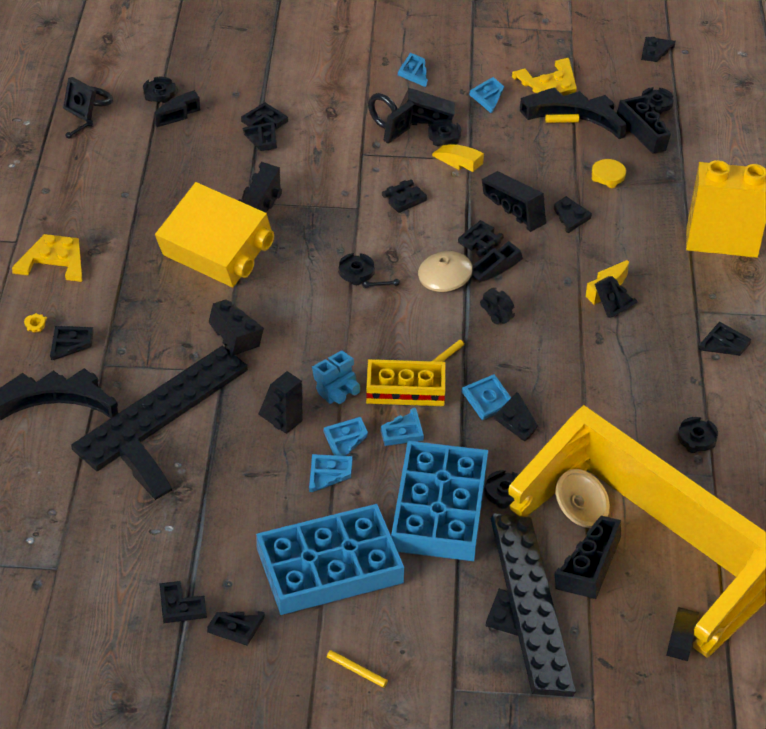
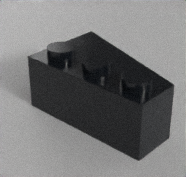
[399,88,455,126]
[209,299,264,356]
[258,371,303,434]

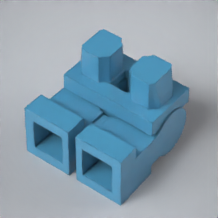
[312,350,361,404]

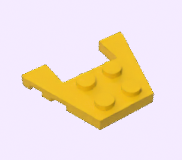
[512,58,577,96]
[12,234,82,282]

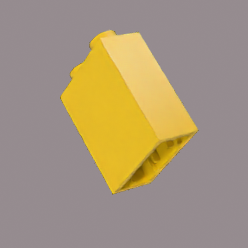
[686,160,766,258]
[155,182,274,288]

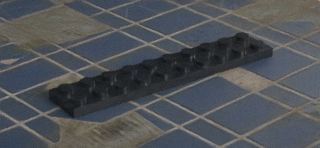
[71,345,248,471]
[490,513,576,697]

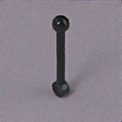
[65,120,93,139]
[362,279,400,288]

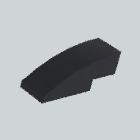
[154,90,200,127]
[472,241,523,282]
[119,438,172,500]
[666,607,699,661]

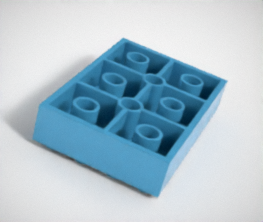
[391,441,488,561]
[256,504,404,615]

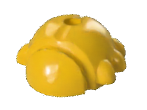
[24,313,47,333]

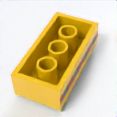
[366,359,445,406]

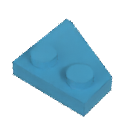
[398,53,428,87]
[469,77,504,113]
[381,408,424,446]
[323,417,368,456]
[309,454,353,492]

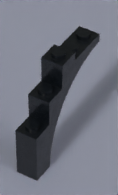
[520,87,627,139]
[0,368,118,421]

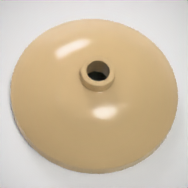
[418,251,473,292]
[556,469,610,528]

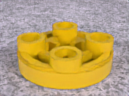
[592,159,626,188]

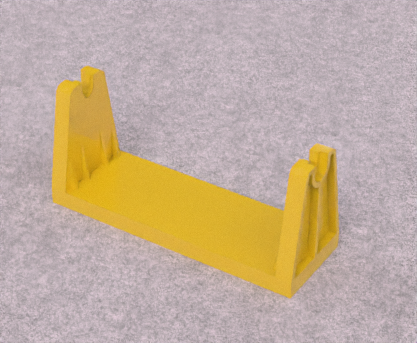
[508,405,766,658]

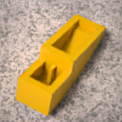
[432,144,484,172]
[586,260,629,305]

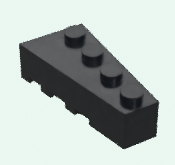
[617,95,671,154]
[238,162,282,213]
[482,171,546,232]
[554,516,621,599]

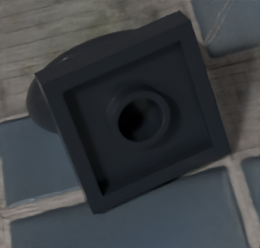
[63,77,113,121]
[368,93,415,144]

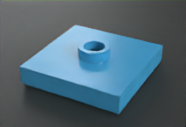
[462,374,511,421]

